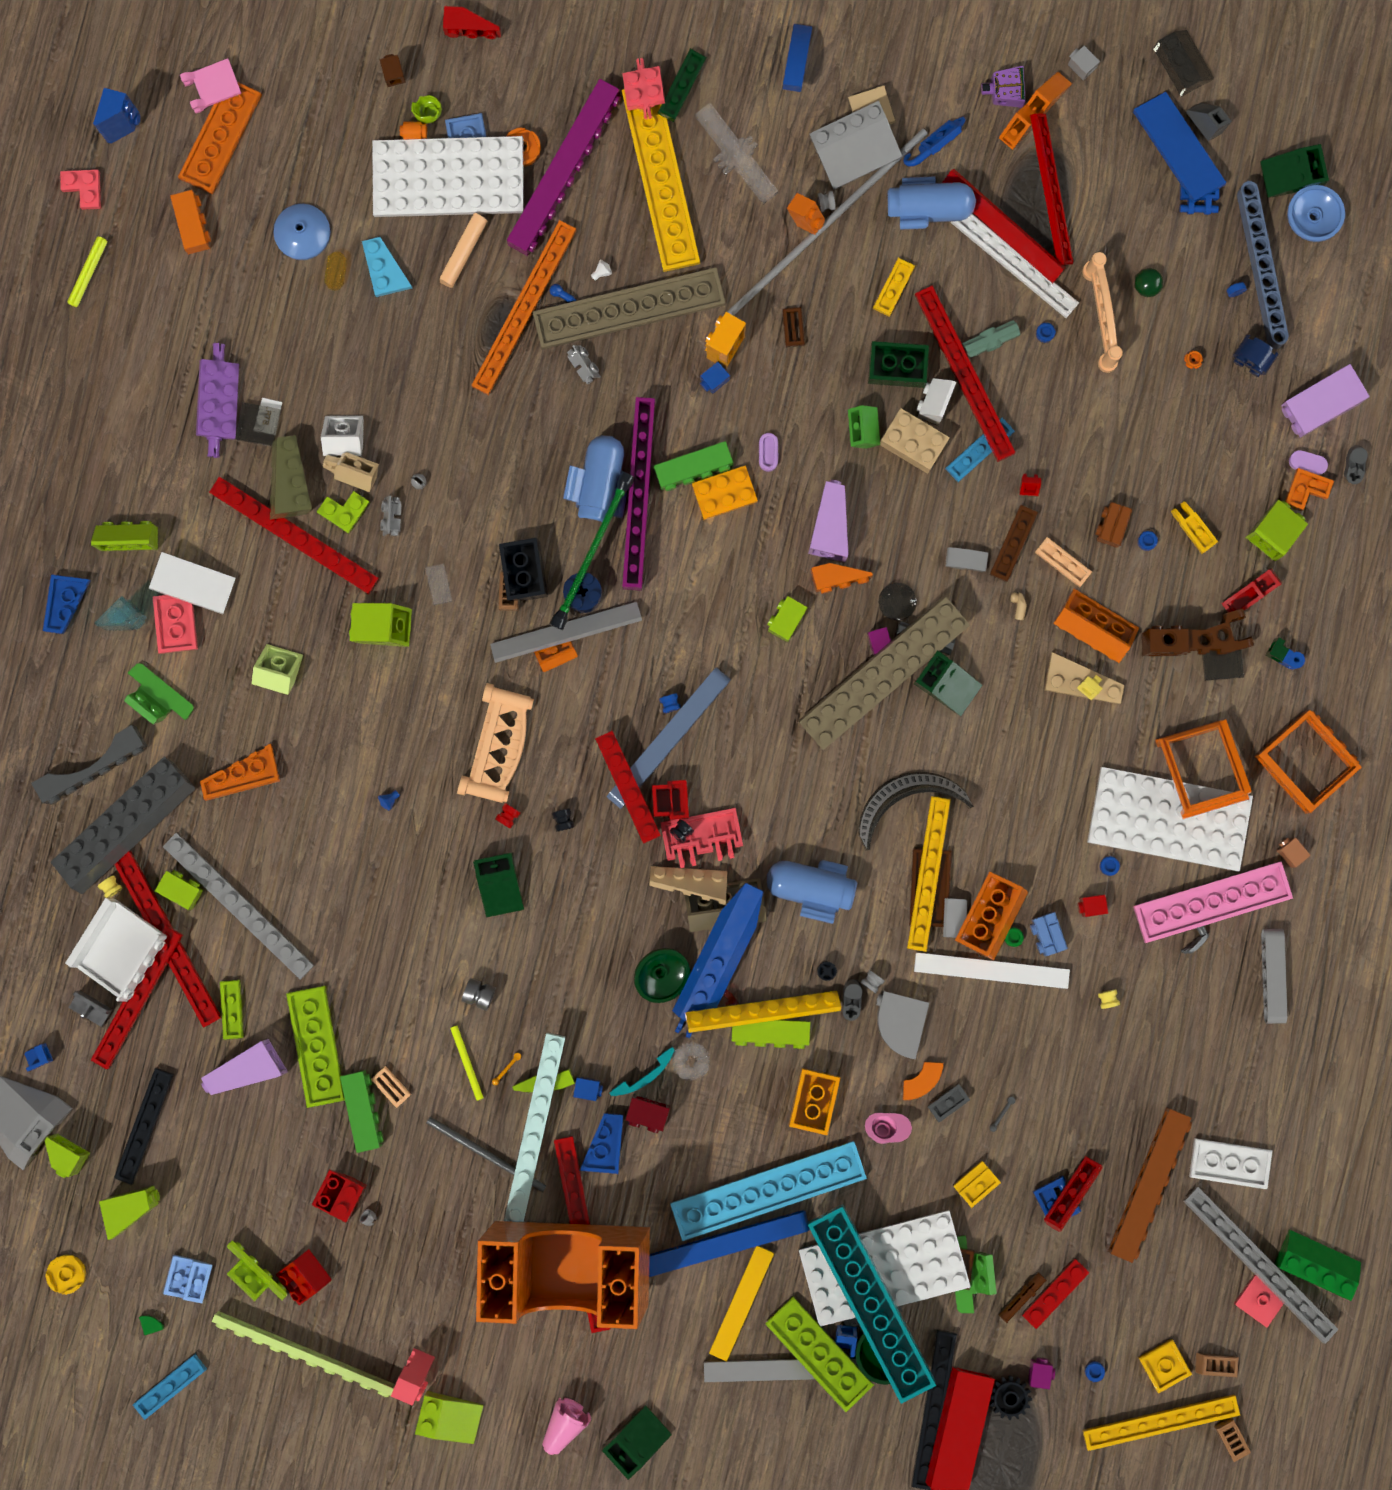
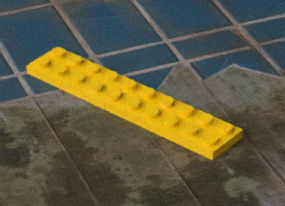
[622,89,700,272]

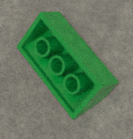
[1274,1229,1361,1301]

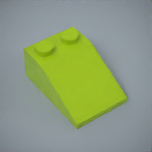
[415,1391,484,1444]

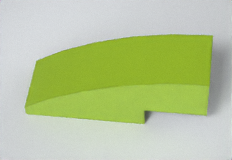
[512,1068,576,1092]

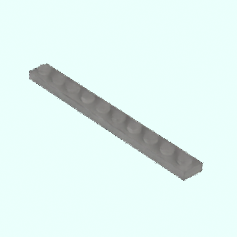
[163,833,315,980]
[1183,1187,1338,1344]

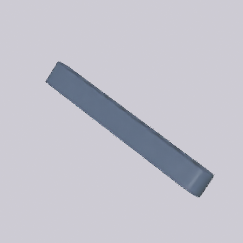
[1237,181,1288,349]
[607,667,731,809]

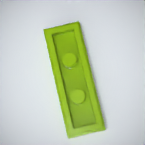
[220,980,244,1040]

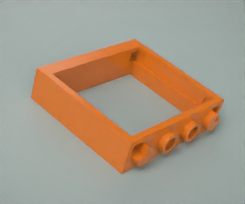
[1254,710,1362,814]

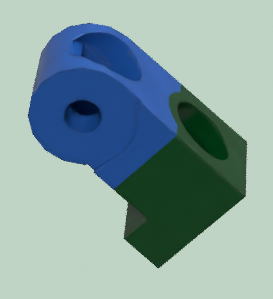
[1265,637,1305,670]

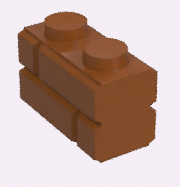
[1095,502,1132,548]

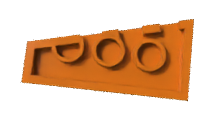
[200,744,280,801]

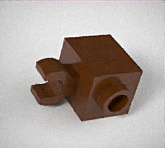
[379,54,406,87]

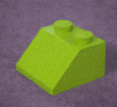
[45,1134,90,1178]

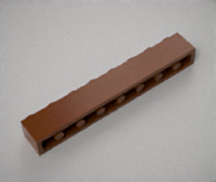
[1108,1107,1192,1263]

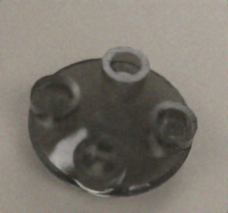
[878,582,917,620]

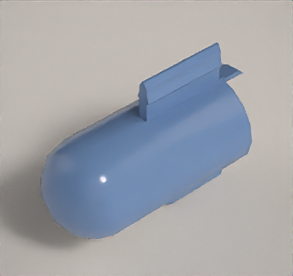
[888,176,976,230]
[563,435,627,522]
[767,860,857,924]

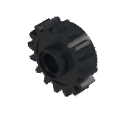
[989,1375,1032,1420]

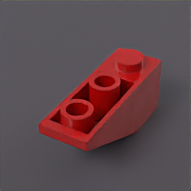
[443,6,501,39]

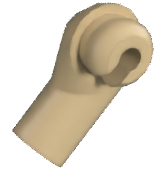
[1010,592,1027,620]

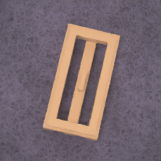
[371,1066,412,1108]

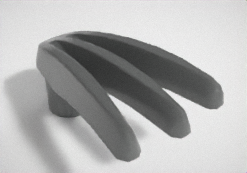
[1181,926,1209,954]

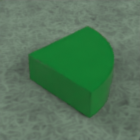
[139,1315,165,1336]

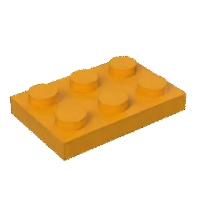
[692,465,758,520]

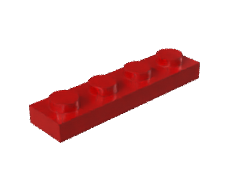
[1021,1258,1090,1329]

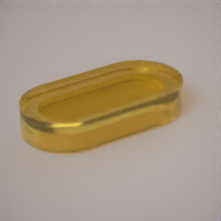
[324,252,347,291]

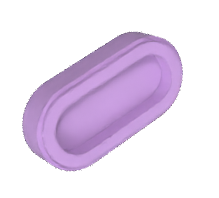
[759,433,778,472]
[1289,450,1328,475]

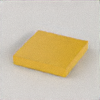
[1138,1339,1192,1394]

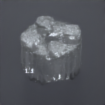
[672,1041,711,1081]

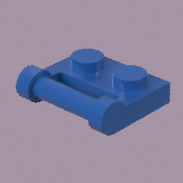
[1033,1176,1081,1217]

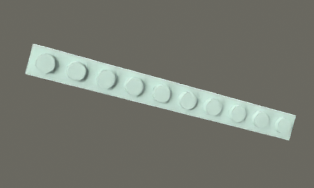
[504,1033,565,1222]

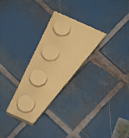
[1045,652,1124,704]
[649,866,727,905]

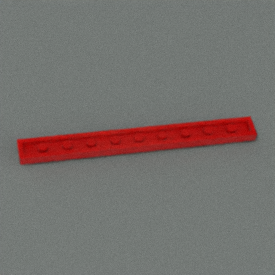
[915,286,1016,462]
[209,477,379,595]
[114,850,222,1028]
[554,1136,611,1333]

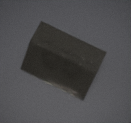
[1154,30,1214,97]

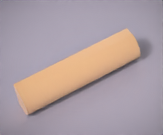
[440,213,488,288]

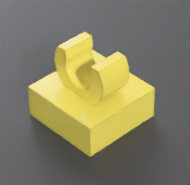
[1077,675,1103,700]

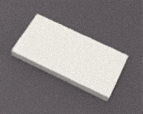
[149,552,235,614]
[1189,1138,1272,1189]

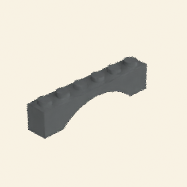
[31,725,147,805]

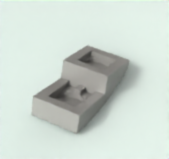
[945,547,988,572]

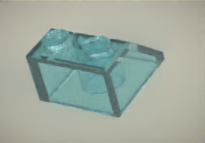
[94,596,147,631]

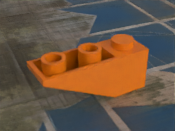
[810,563,873,594]

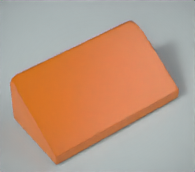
[534,641,578,672]

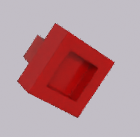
[1019,474,1041,496]

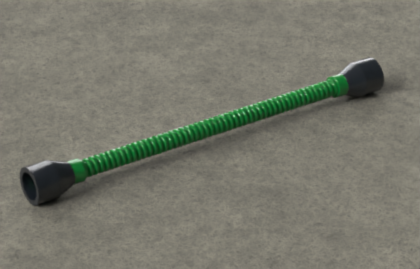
[549,471,635,631]

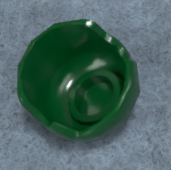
[1134,268,1163,298]

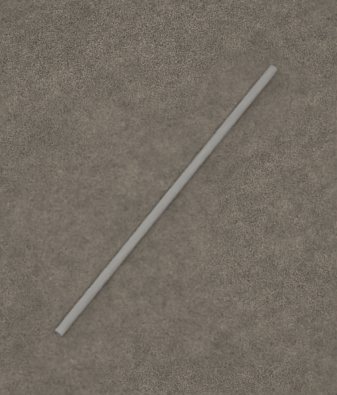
[723,129,928,316]

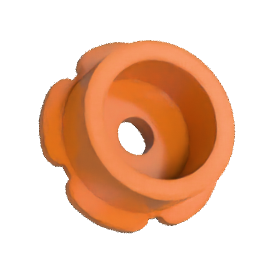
[1184,350,1203,369]

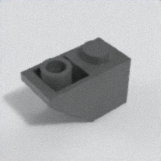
[1186,103,1232,141]

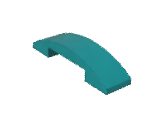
[609,1046,675,1096]

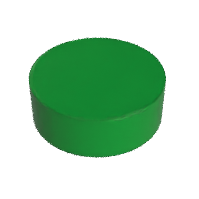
[1004,928,1024,947]

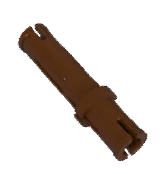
[998,1272,1047,1323]

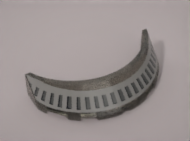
[858,772,974,851]

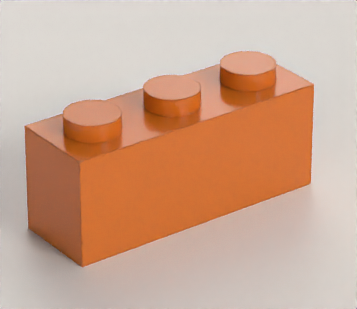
[170,190,211,255]

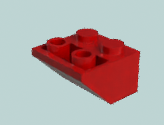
[312,1170,367,1223]
[276,1249,332,1305]

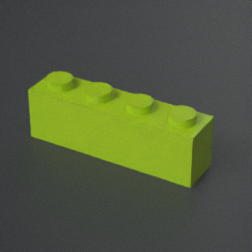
[731,1020,810,1049]

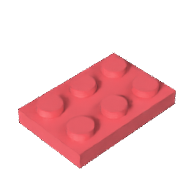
[153,595,198,654]

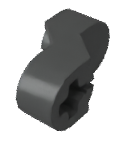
[1344,445,1368,484]
[842,979,862,1021]

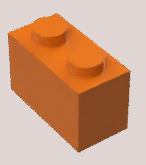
[787,193,825,235]

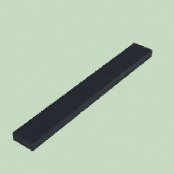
[911,1329,957,1490]

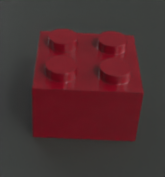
[626,1094,670,1133]

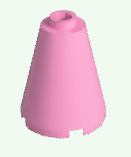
[542,1398,591,1455]

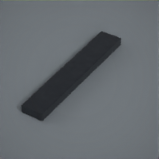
[114,1068,174,1185]

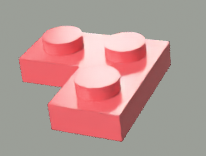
[60,170,101,210]

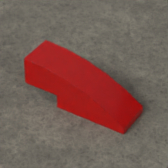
[1221,568,1282,613]

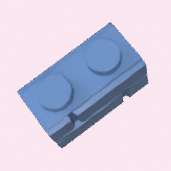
[1030,912,1068,956]

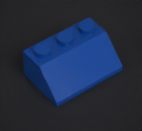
[93,88,141,144]

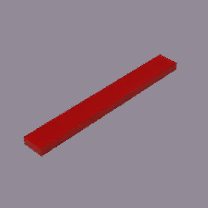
[1030,113,1073,266]
[942,169,1066,284]
[91,925,183,1070]

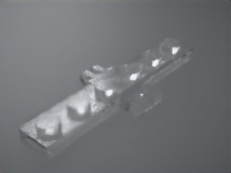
[695,103,778,204]

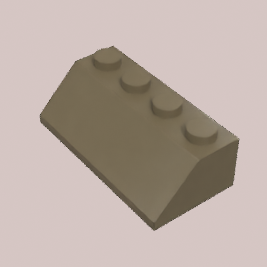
[685,878,766,932]

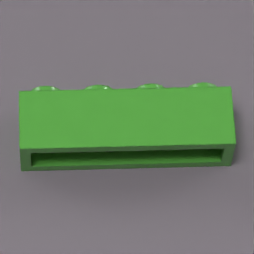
[654,441,733,491]
[340,1070,384,1153]

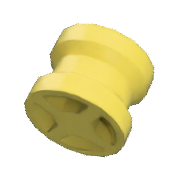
[98,876,123,898]
[1098,989,1120,1009]

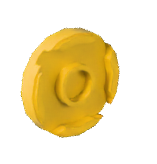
[45,1254,86,1295]

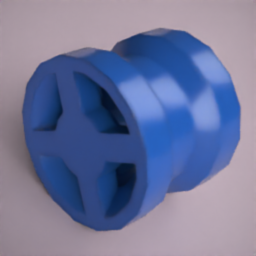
[659,693,681,714]

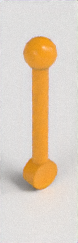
[492,1053,521,1085]

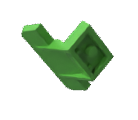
[124,663,194,725]
[955,1235,997,1313]

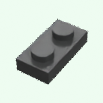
[927,1084,970,1122]

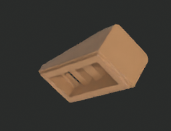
[499,572,519,611]
[1195,1353,1239,1377]
[1214,1418,1251,1462]

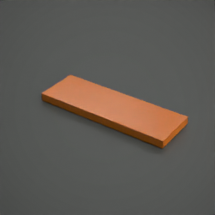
[178,82,262,194]

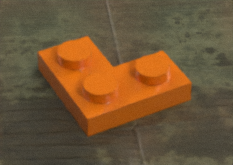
[1285,468,1334,511]

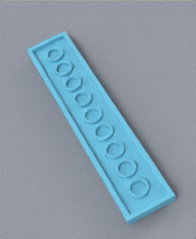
[670,1141,867,1241]

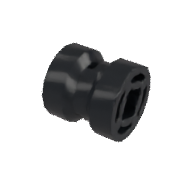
[552,808,575,832]

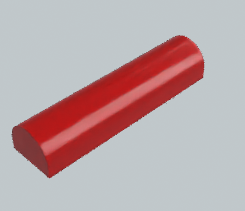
[1044,1156,1103,1232]

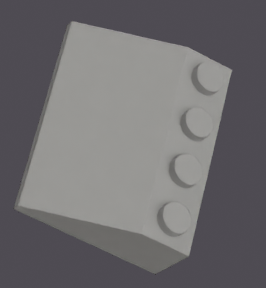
[810,101,902,190]

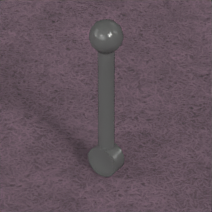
[990,1097,1015,1132]

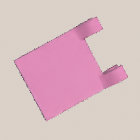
[180,58,241,113]

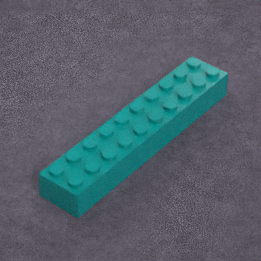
[808,1204,936,1404]

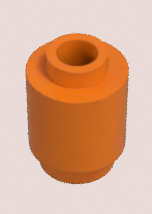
[399,121,427,140]

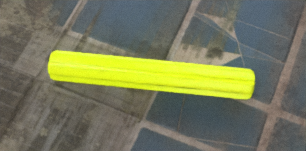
[67,236,107,307]

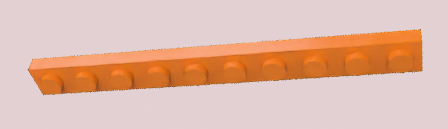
[471,220,577,396]

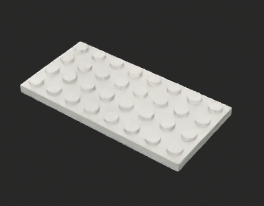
[372,136,524,217]
[1087,767,1253,872]
[799,1210,971,1326]

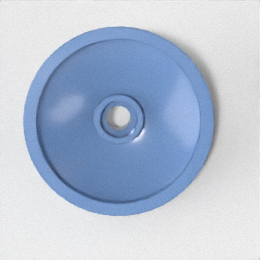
[1287,185,1345,242]
[273,204,331,260]

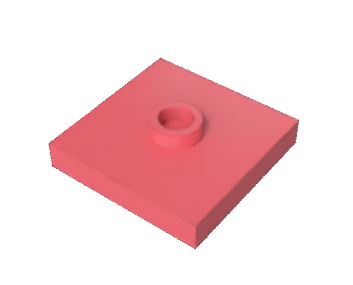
[1234,1274,1284,1328]

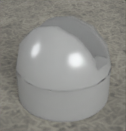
[411,474,427,490]
[360,1209,377,1226]

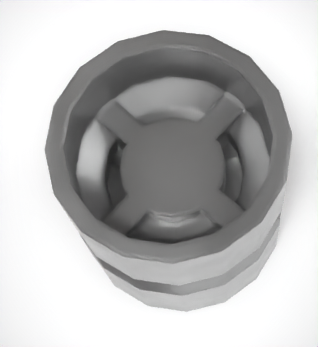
[461,978,496,1011]

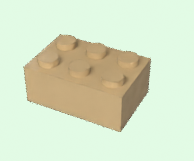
[880,408,950,474]

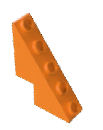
[999,72,1072,150]

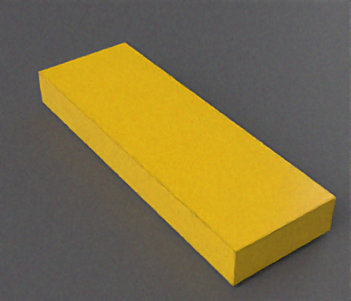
[873,257,915,317]

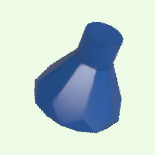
[378,790,400,811]

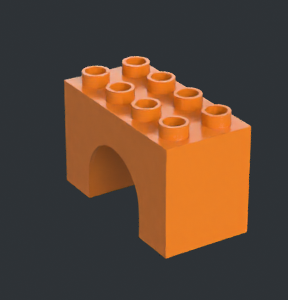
[476,1221,650,1329]

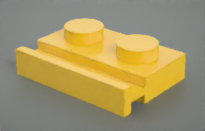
[953,1160,1001,1208]

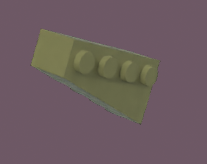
[270,435,312,520]

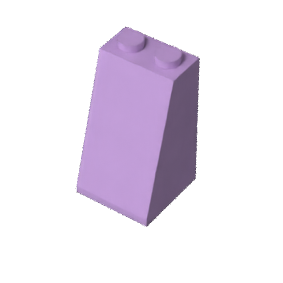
[1281,364,1370,438]
[808,480,848,563]
[201,1039,288,1095]

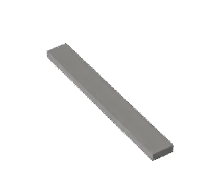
[490,602,642,663]
[704,1357,859,1382]

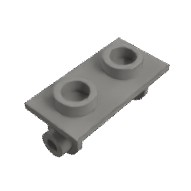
[567,345,601,384]
[380,496,402,536]

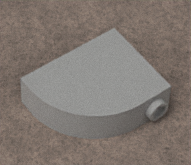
[876,991,929,1060]

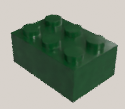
[868,341,929,388]

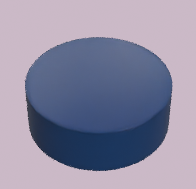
[1226,282,1247,297]
[1036,323,1056,343]
[1137,531,1158,551]
[1099,856,1120,876]
[1084,1361,1105,1382]

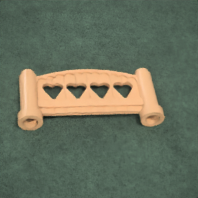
[1082,252,1123,373]
[457,683,534,803]

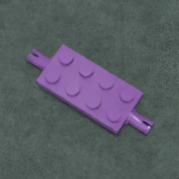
[196,343,239,458]

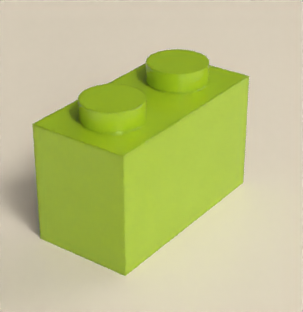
[767,596,808,642]
[155,870,203,910]

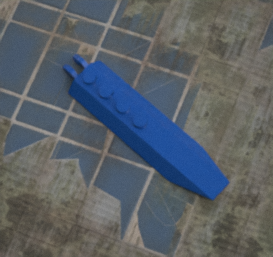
[672,883,763,1039]

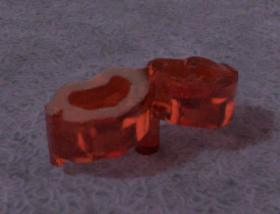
[723,989,739,1006]

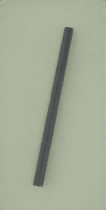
[426,1117,546,1193]

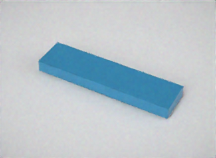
[946,418,1015,482]
[133,1354,207,1420]

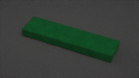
[658,48,707,122]

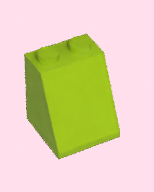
[1245,500,1308,561]
[349,603,412,647]
[99,1186,160,1240]

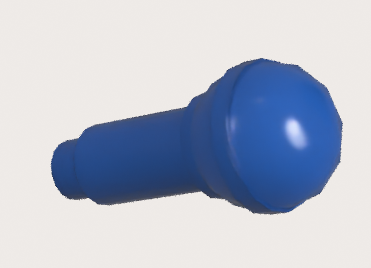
[550,284,577,303]

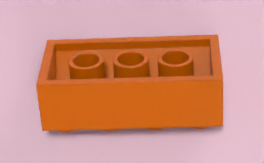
[1053,589,1139,663]
[955,872,1028,961]

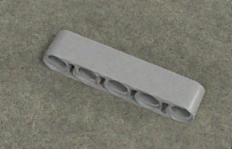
[1261,928,1287,1024]

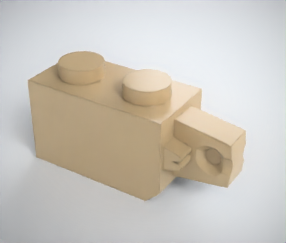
[323,452,379,492]

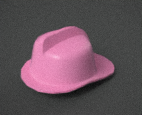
[865,1113,912,1144]

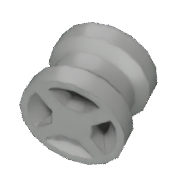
[817,191,835,212]
[861,970,885,993]

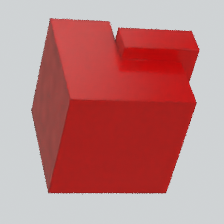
[652,780,689,820]

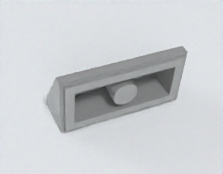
[943,898,967,938]

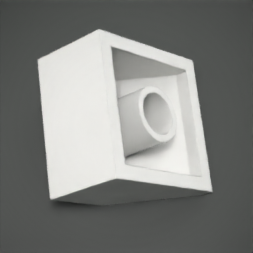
[916,378,956,425]
[321,416,364,457]

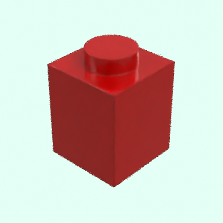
[1077,895,1108,917]

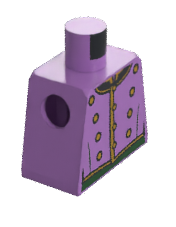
[981,66,1025,108]

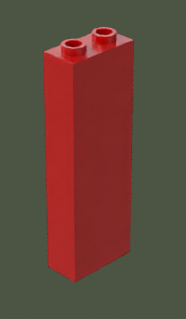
[925,1367,995,1490]

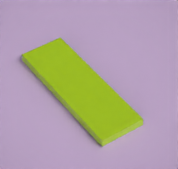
[286,986,345,1108]
[765,1297,874,1412]

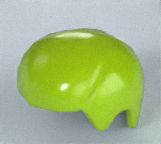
[411,95,442,124]

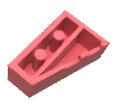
[391,1348,435,1406]

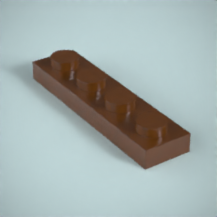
[989,505,1038,582]

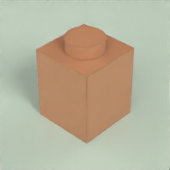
[1277,837,1311,868]

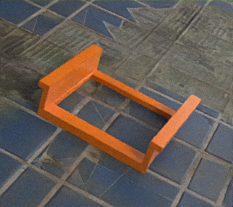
[1155,719,1252,819]

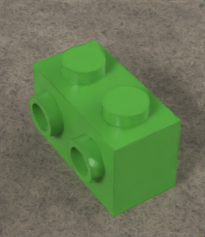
[848,405,880,449]

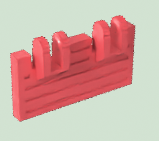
[660,808,743,868]

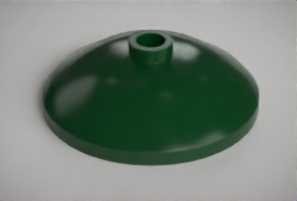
[634,948,690,1003]
[855,1333,890,1385]

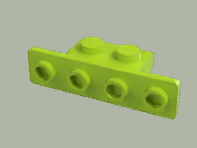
[227,1241,288,1302]

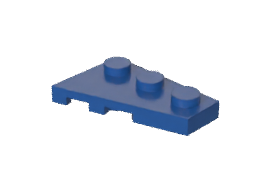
[43,575,91,634]
[579,1113,623,1174]

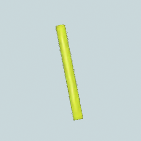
[450,1026,484,1101]

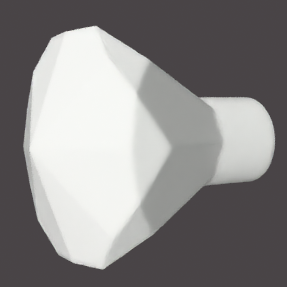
[591,260,612,281]

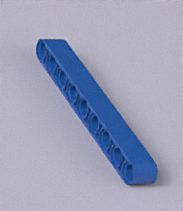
[649,1210,810,1277]

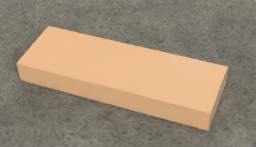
[1035,537,1092,588]

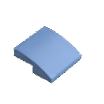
[163,1254,212,1303]

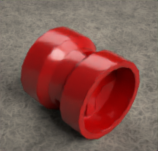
[495,803,520,829]

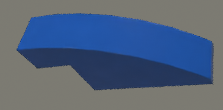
[783,24,812,92]

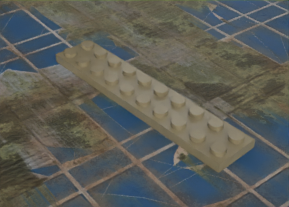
[533,267,726,350]
[798,596,970,750]

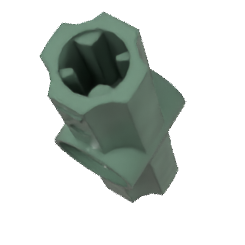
[962,320,1021,359]

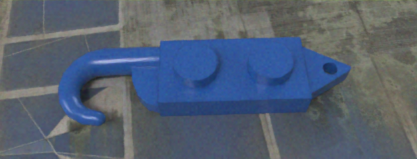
[903,116,966,167]

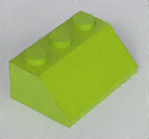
[91,521,158,551]

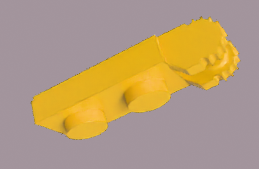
[1171,501,1218,554]

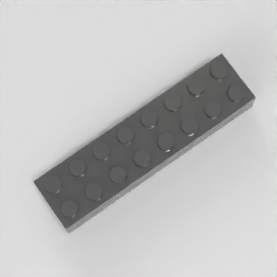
[51,756,196,894]

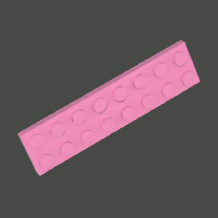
[1133,862,1293,943]

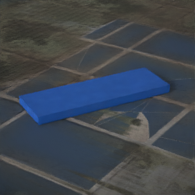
[1133,92,1226,203]

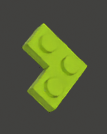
[317,491,370,534]

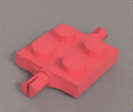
[622,58,665,120]

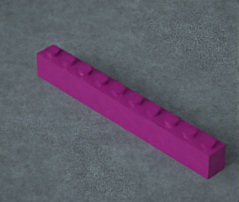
[507,79,621,256]
[622,397,655,591]

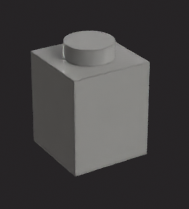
[1068,46,1100,81]

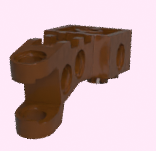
[1141,609,1254,656]

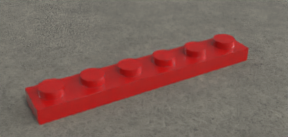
[595,731,661,844]

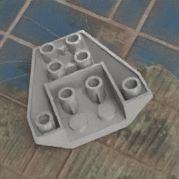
[0,1076,73,1170]

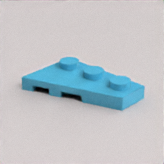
[362,237,412,297]

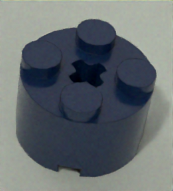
[1233,335,1278,377]
[563,573,602,613]

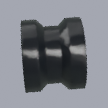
[670,819,694,844]
[817,961,837,981]

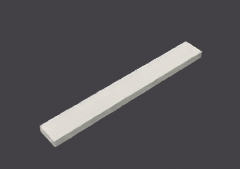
[951,214,1079,318]
[914,953,1070,989]

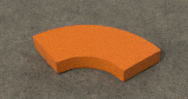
[903,1062,944,1100]

